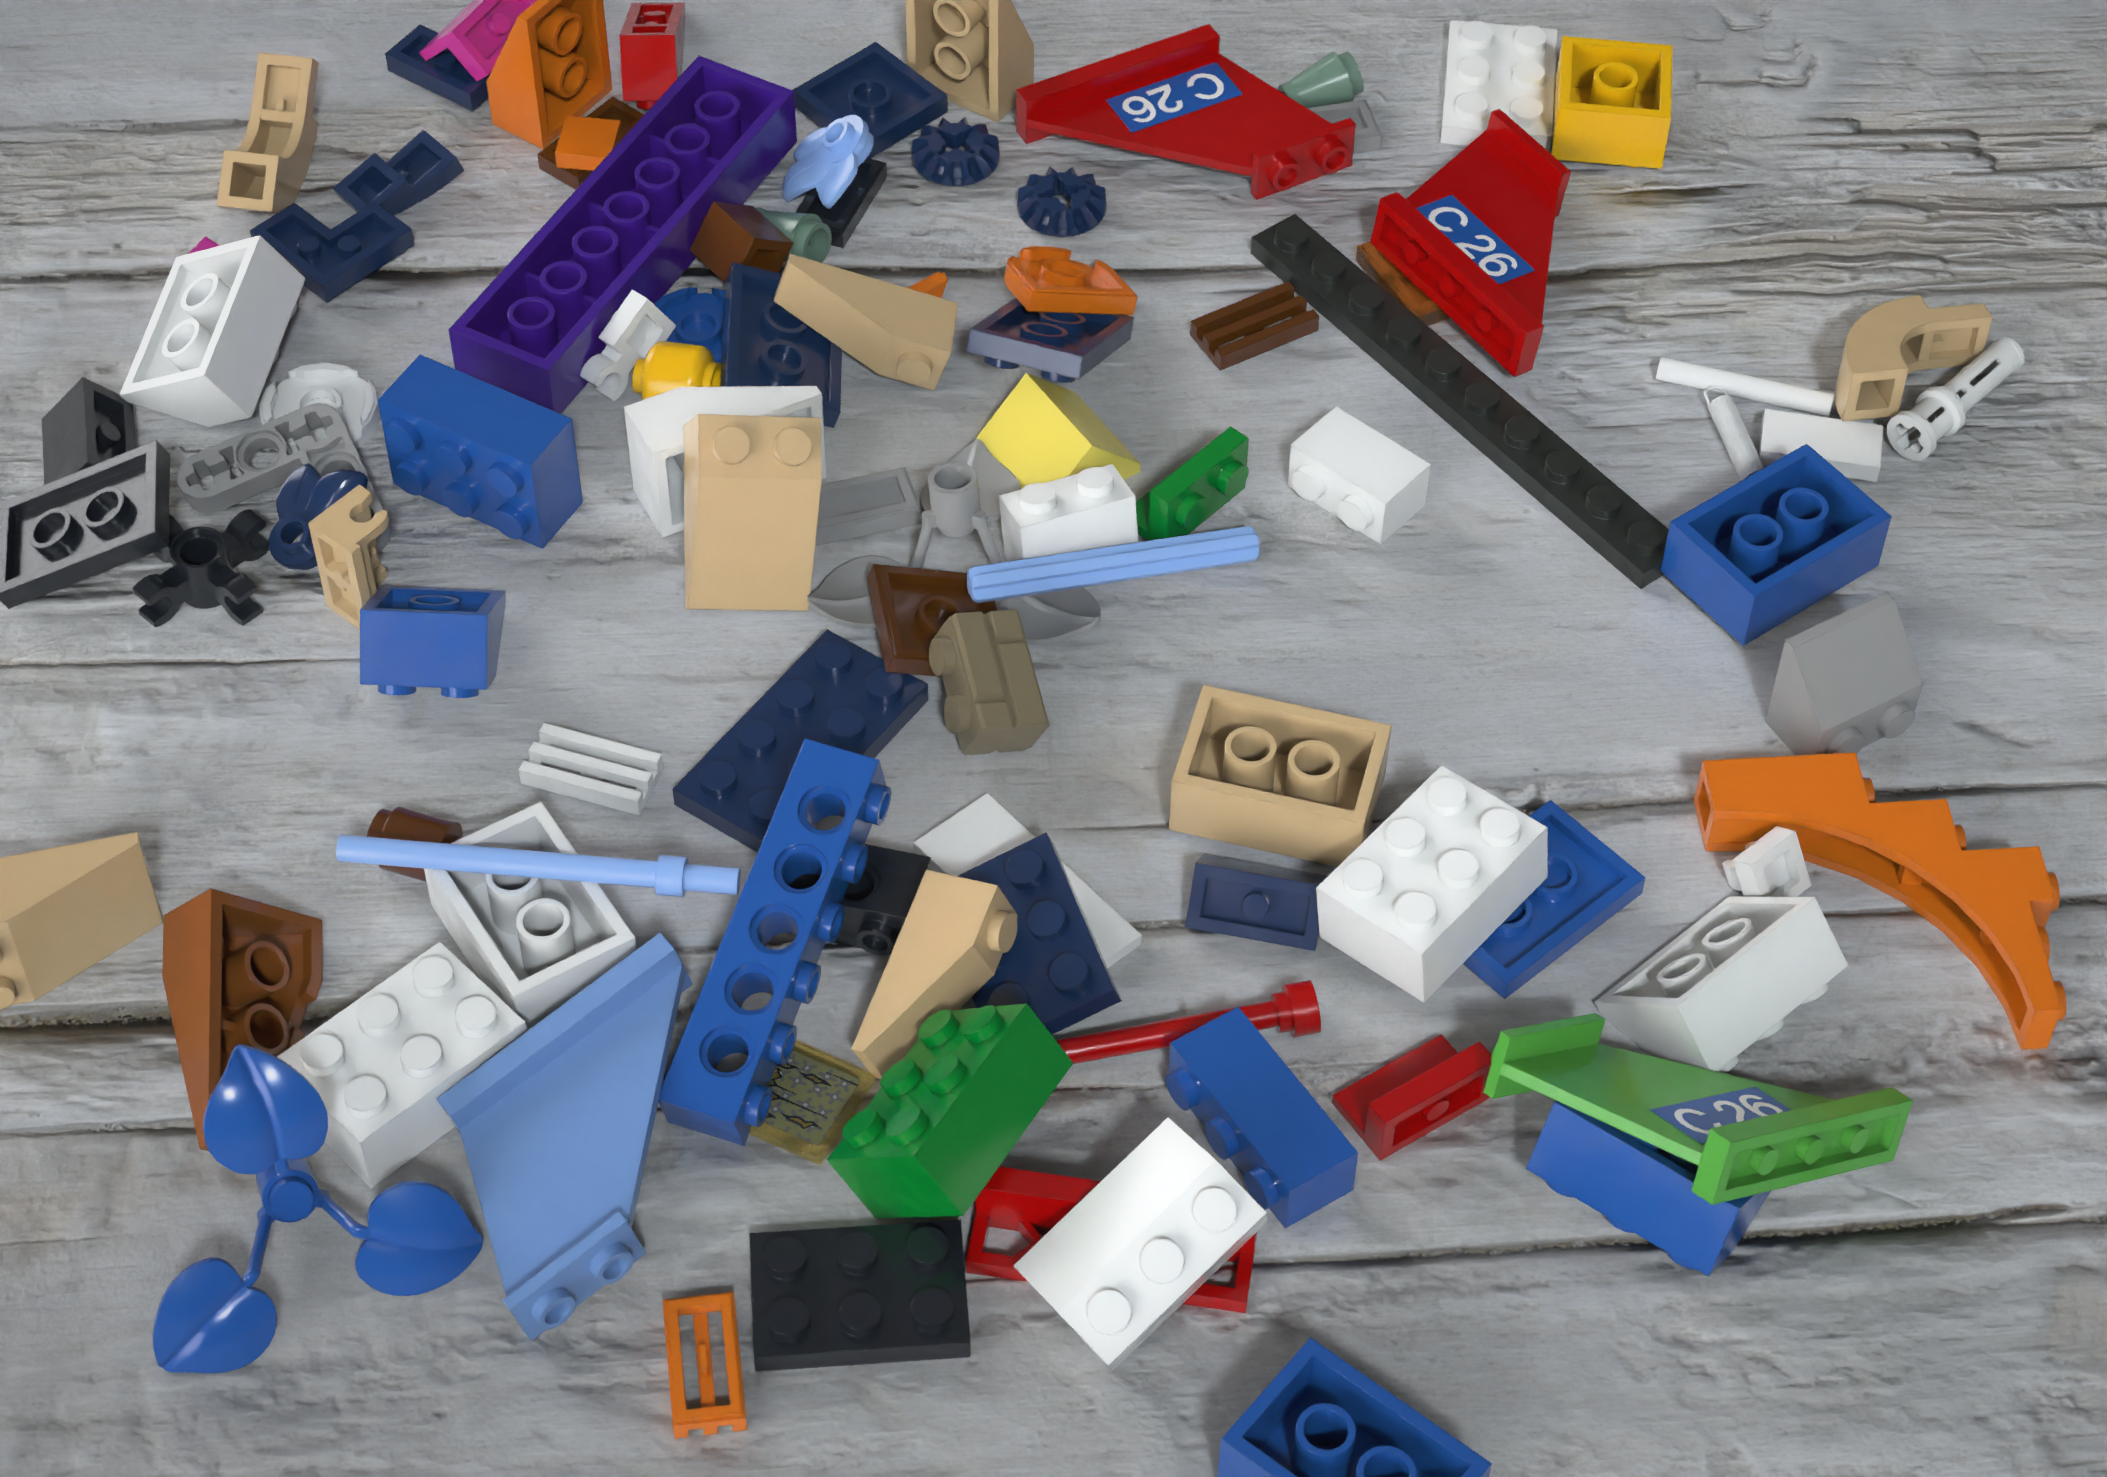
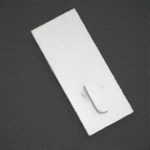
[913,793,1142,968]

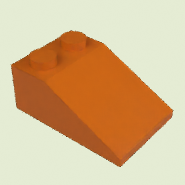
[486,0,613,149]

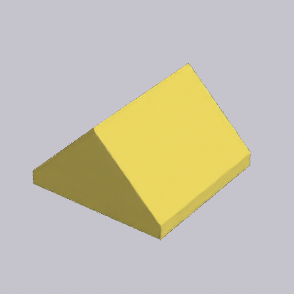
[976,373,1141,489]

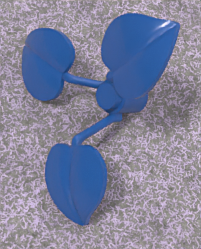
[152,1044,483,1373]

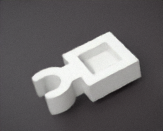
[580,290,676,401]

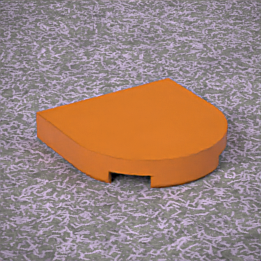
[1004,246,1138,315]

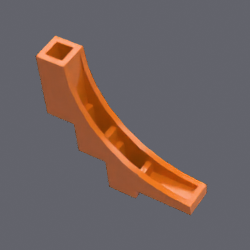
[1694,752,2066,1050]

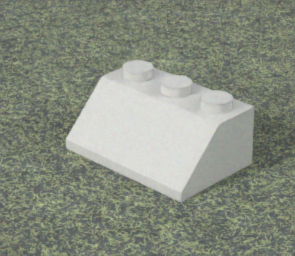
[120,235,306,427]
[1595,896,1848,1073]
[1013,1118,1267,1371]

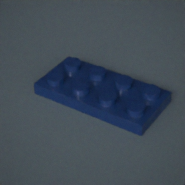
[673,629,929,853]

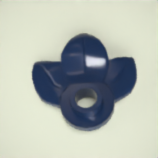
[269,463,368,570]

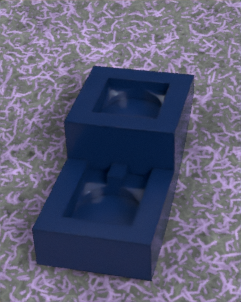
[332,129,464,215]

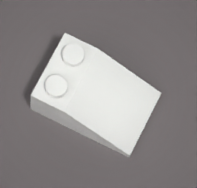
[624,386,826,538]

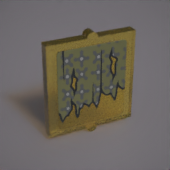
[737,1041,875,1166]

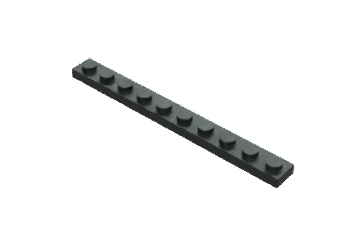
[1251,214,1669,589]

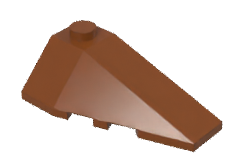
[162,888,322,1151]

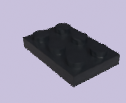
[0,440,170,609]
[749,1220,971,1372]

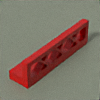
[966,1167,1260,1313]

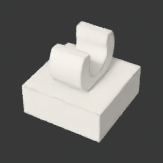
[1722,826,1812,897]

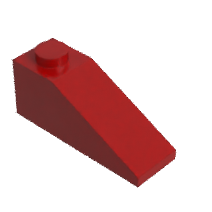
[619,2,685,109]

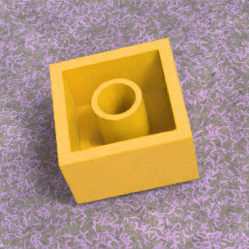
[1551,36,1673,169]

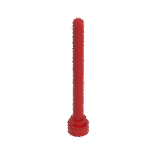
[1056,980,1321,1064]

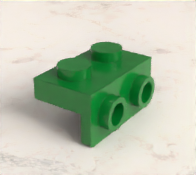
[1136,426,1249,541]

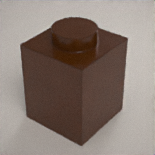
[690,201,794,283]

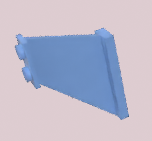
[436,933,693,1341]

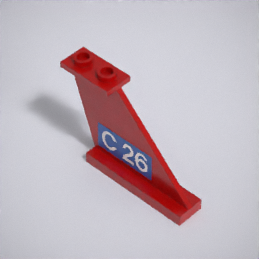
[1016,24,1356,200]
[1370,109,1571,377]

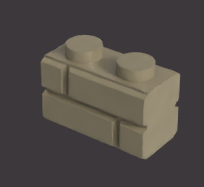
[929,609,1050,755]

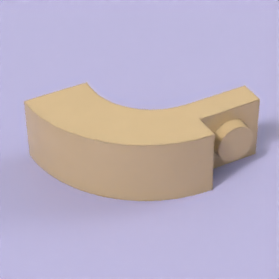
[217,52,319,213]
[1835,295,1992,421]

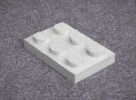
[1440,20,1558,152]

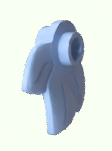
[783,115,874,209]

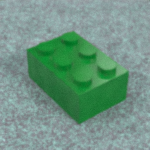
[827,1003,1073,1218]

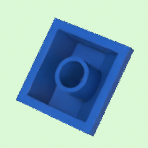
[360,585,506,698]

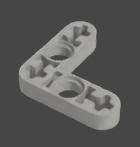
[177,403,391,552]

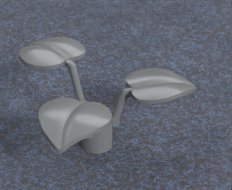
[807,439,1101,645]

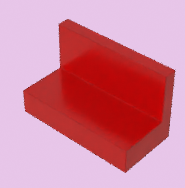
[1331,1034,1492,1161]

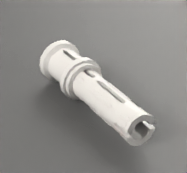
[1887,337,2025,461]

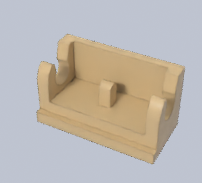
[308,484,401,630]

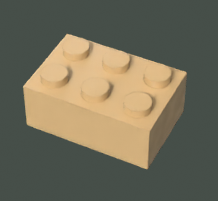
[1169,685,1392,867]

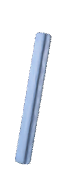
[967,526,1260,603]

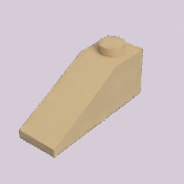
[774,254,958,391]
[851,870,1018,1079]

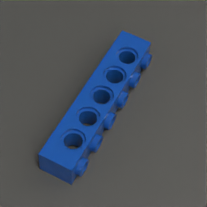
[658,738,891,1146]

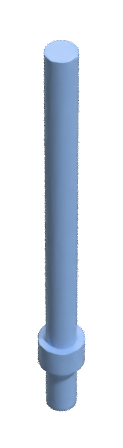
[336,835,741,897]

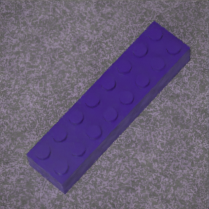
[448,56,797,414]

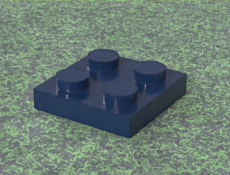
[793,42,948,158]

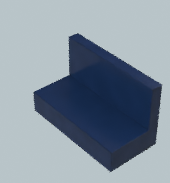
[1185,853,1328,951]

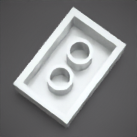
[1316,765,1548,1003]
[424,802,637,1031]
[277,942,527,1189]

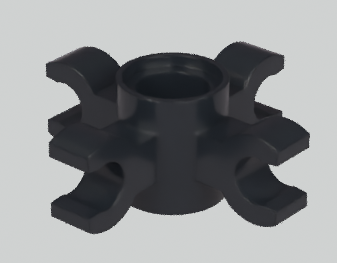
[132,509,269,627]

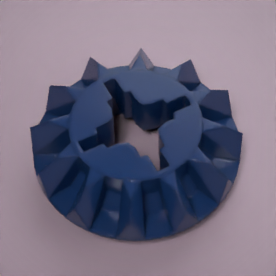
[912,117,1000,186]
[1017,166,1107,237]

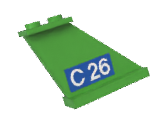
[1483,1013,1913,1205]

